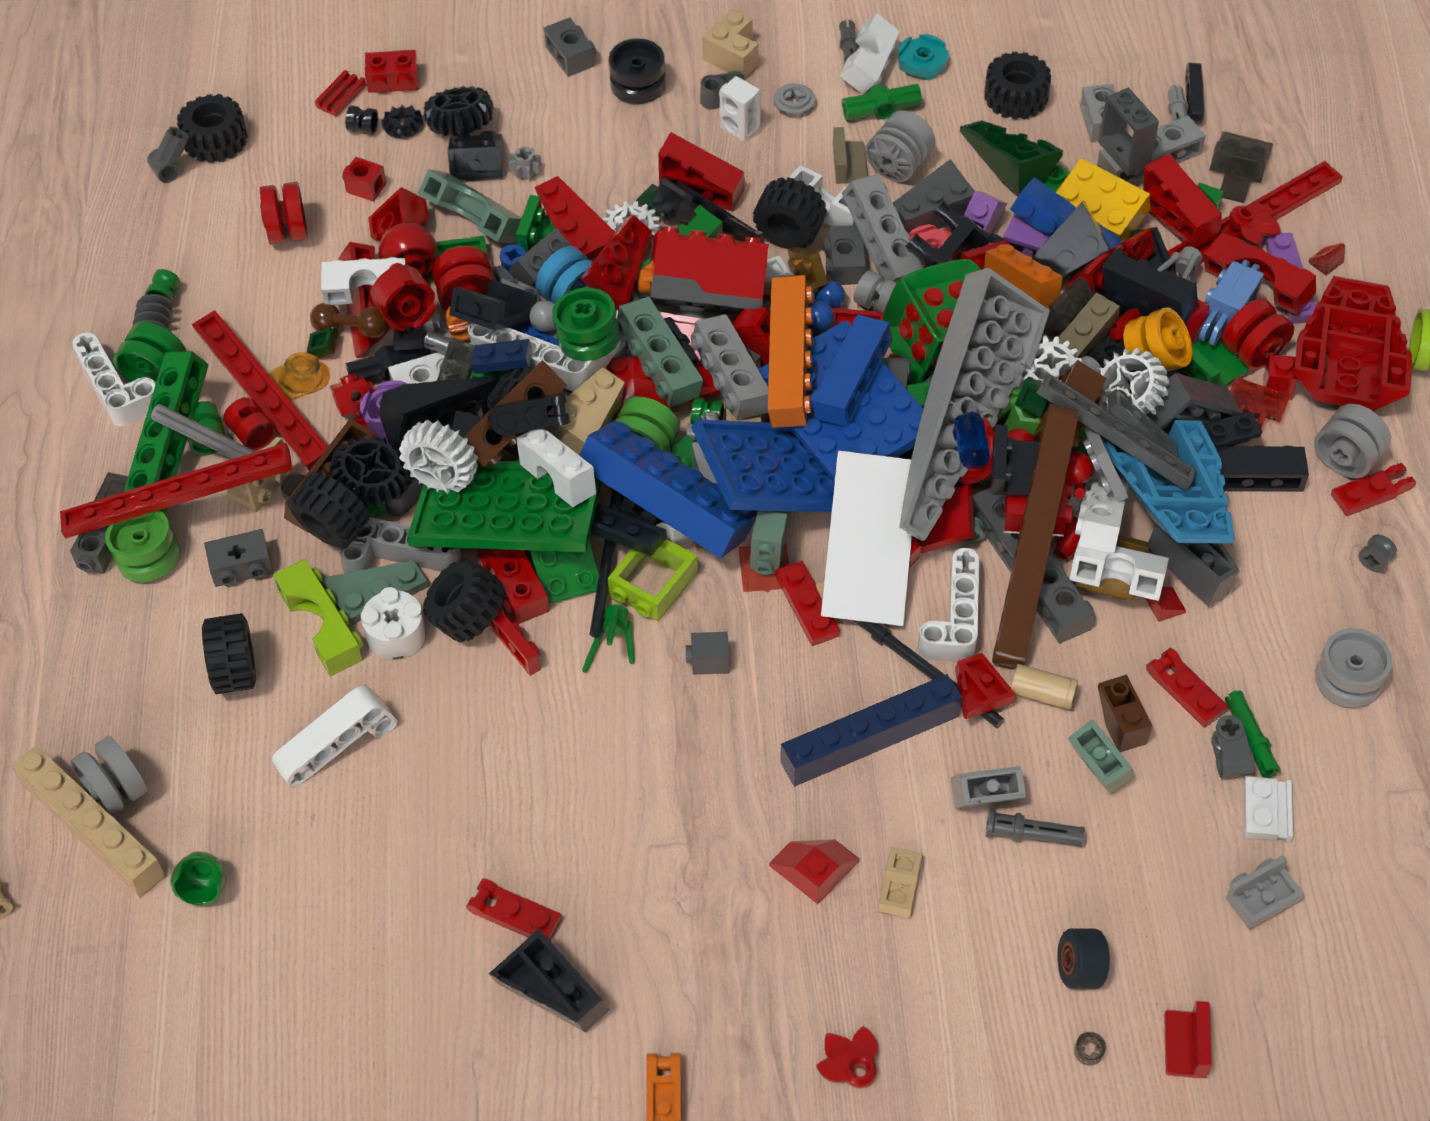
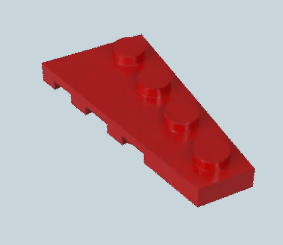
[534,176,615,260]
[580,214,652,310]

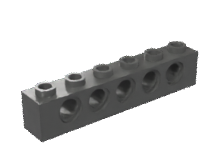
[973,487,1094,644]

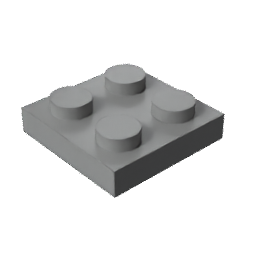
[1083,427,1129,502]

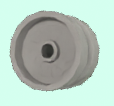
[1314,404,1392,479]
[1315,628,1392,708]
[70,735,148,816]

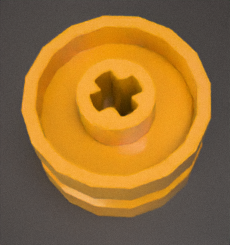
[1123,308,1192,372]

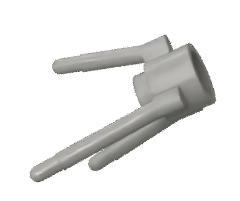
[1157,247,1202,281]

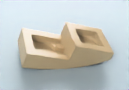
[878,847,923,918]

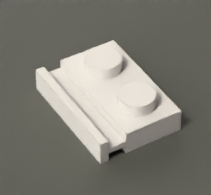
[1243,776,1293,842]

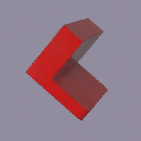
[1164,1001,1212,1079]

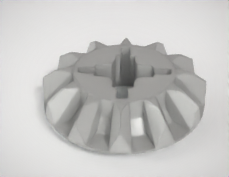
[774,84,815,117]

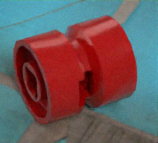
[223,397,276,451]

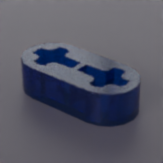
[954,411,989,469]

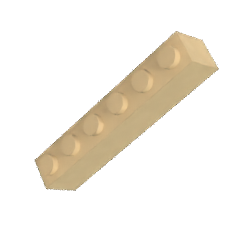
[11,745,165,898]

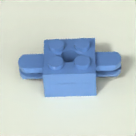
[1199,260,1264,346]

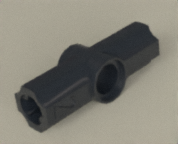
[345,343,431,382]

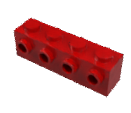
[471,548,549,624]

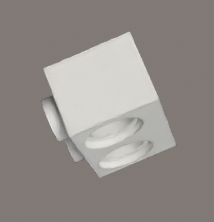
[719,76,761,142]

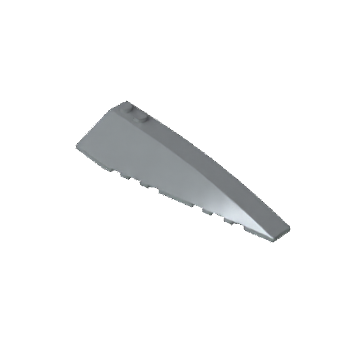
[899,268,1050,541]

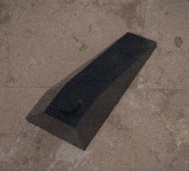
[651,176,762,238]
[379,376,496,450]

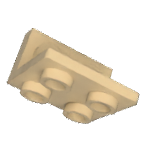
[227,437,291,512]

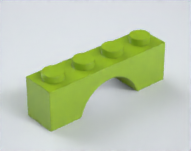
[273,559,363,677]

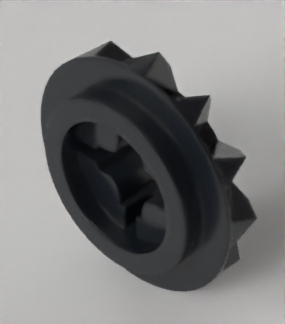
[382,104,423,138]

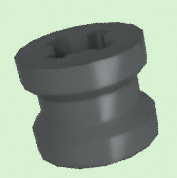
[1358,534,1397,572]

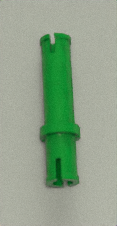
[1224,691,1281,778]

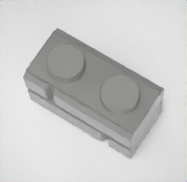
[951,766,1026,809]

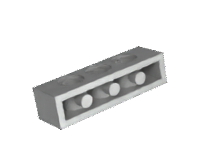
[1097,116,1206,183]
[842,174,923,282]
[691,314,768,420]

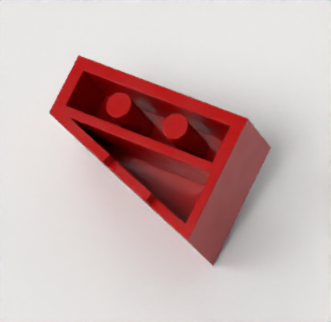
[658,132,744,212]
[1143,154,1222,248]

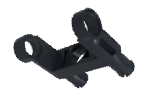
[905,201,1004,267]

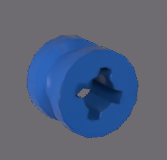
[499,245,526,278]

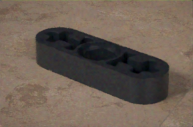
[1185,63,1204,123]

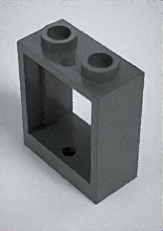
[1098,87,1159,176]

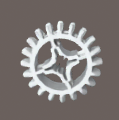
[1096,348,1170,415]
[399,420,478,494]

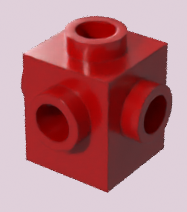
[330,373,375,416]

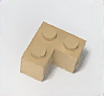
[702,9,758,79]

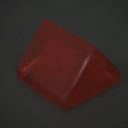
[1308,243,1345,276]

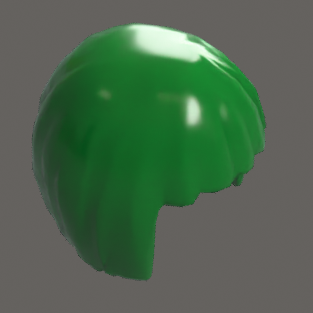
[171,851,225,905]

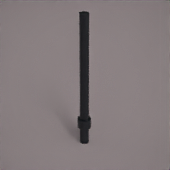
[589,489,623,638]
[854,620,1004,728]

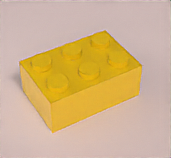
[1056,158,1150,244]

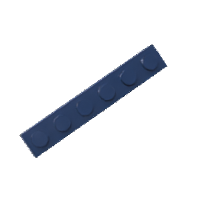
[780,674,962,787]

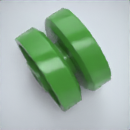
[616,397,680,453]
[105,510,181,583]

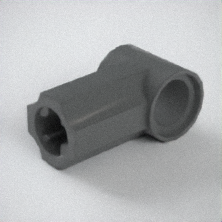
[147,127,190,183]

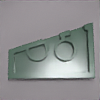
[322,560,428,627]

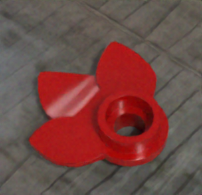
[1229,203,1281,246]
[816,1026,878,1088]

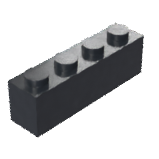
[1216,445,1309,492]

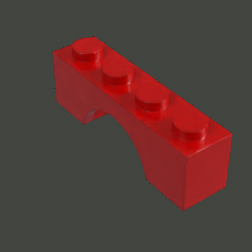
[1204,232,1316,315]

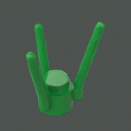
[582,604,635,673]

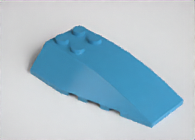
[1099,420,1235,544]

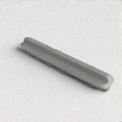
[151,404,256,459]

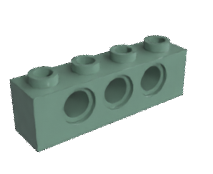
[617,296,703,407]

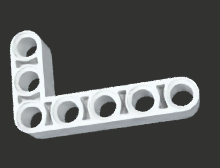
[468,323,621,391]

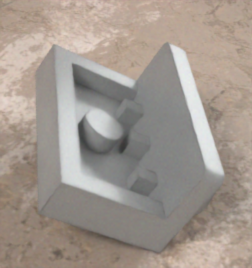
[1226,856,1304,929]

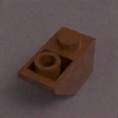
[1098,675,1153,752]

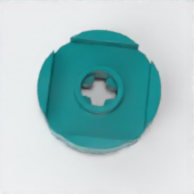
[898,34,949,80]

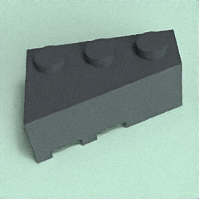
[893,159,975,233]
[1148,524,1240,606]

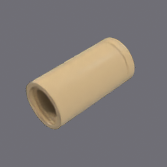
[1011,664,1078,710]

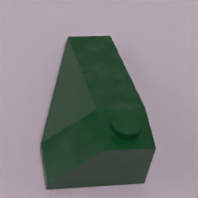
[960,120,1063,193]

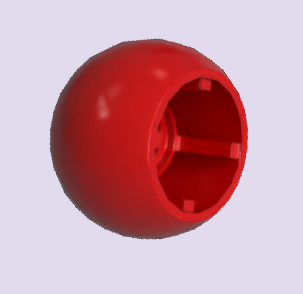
[379,222,438,277]

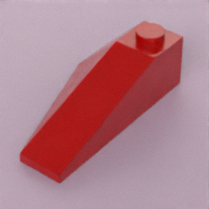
[1064,228,1155,312]
[606,356,721,422]

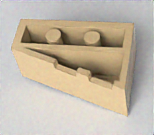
[544,367,625,455]

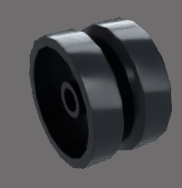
[609,38,666,104]

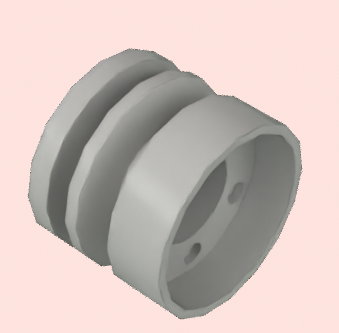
[866,110,936,182]

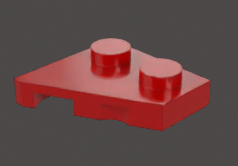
[955,653,1016,720]

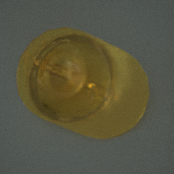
[268,352,330,400]

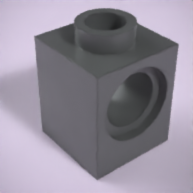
[70,527,113,574]

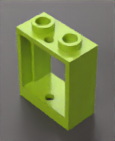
[608,539,698,622]

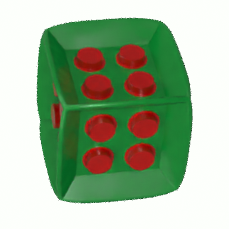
[882,259,981,384]

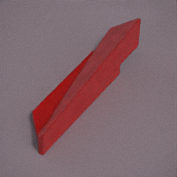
[338,241,388,358]

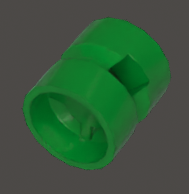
[188,401,226,455]

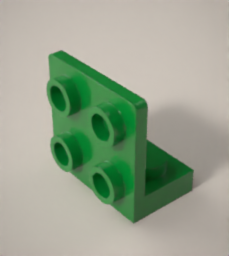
[516,195,555,253]
[1177,335,1248,387]
[527,541,599,604]

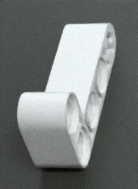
[72,333,155,426]
[918,548,979,662]
[272,685,397,787]

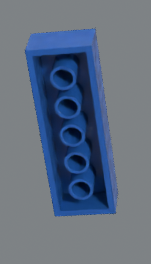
[579,420,758,558]

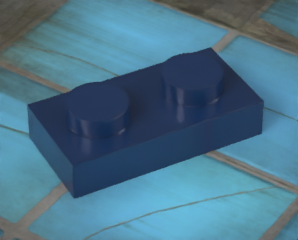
[471,339,532,374]

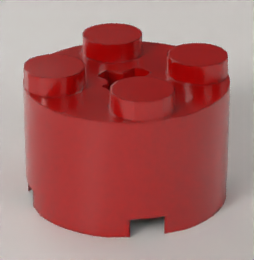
[370,263,436,331]

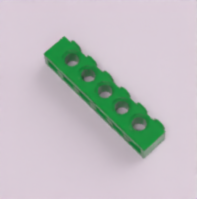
[124,351,209,515]

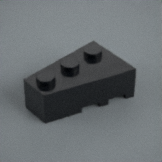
[1102,248,1199,323]
[489,929,610,1032]

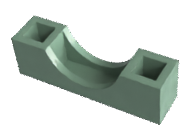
[418,169,522,244]

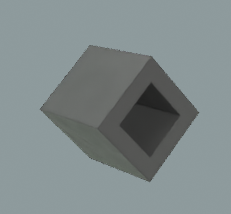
[685,632,729,675]

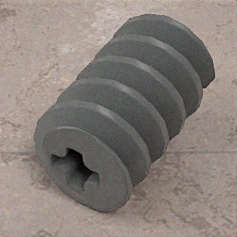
[133,294,172,329]

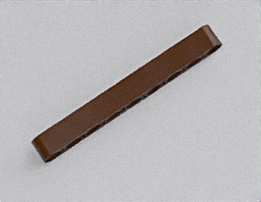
[992,404,1079,668]

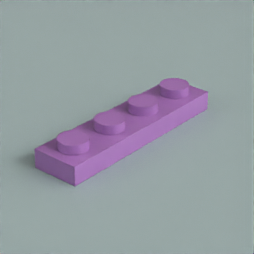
[1264,233,1316,324]

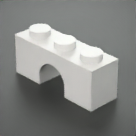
[839,13,900,94]
[789,165,856,226]
[321,257,406,305]
[516,428,596,507]
[1069,539,1169,601]

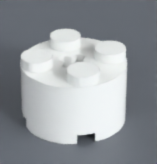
[361,587,426,660]

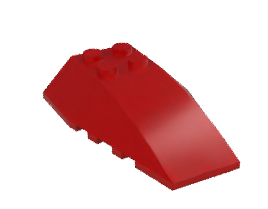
[1293,276,1413,411]

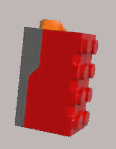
[638,227,769,316]

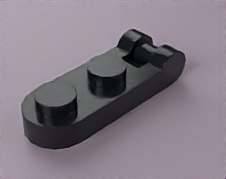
[488,393,570,435]

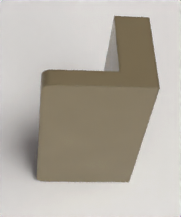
[833,127,867,184]

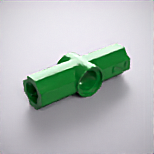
[842,84,922,120]

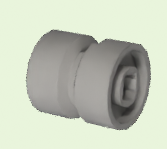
[854,270,897,312]

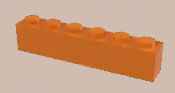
[768,275,814,428]

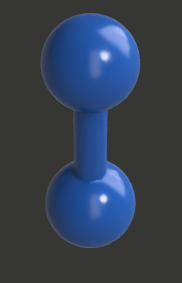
[808,280,846,333]

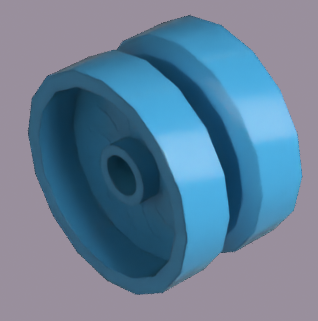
[535,246,593,303]

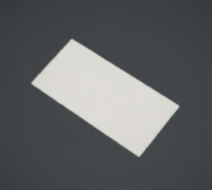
[821,451,912,626]

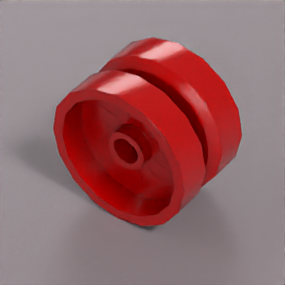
[260,181,308,245]
[432,246,496,311]
[1221,298,1295,371]

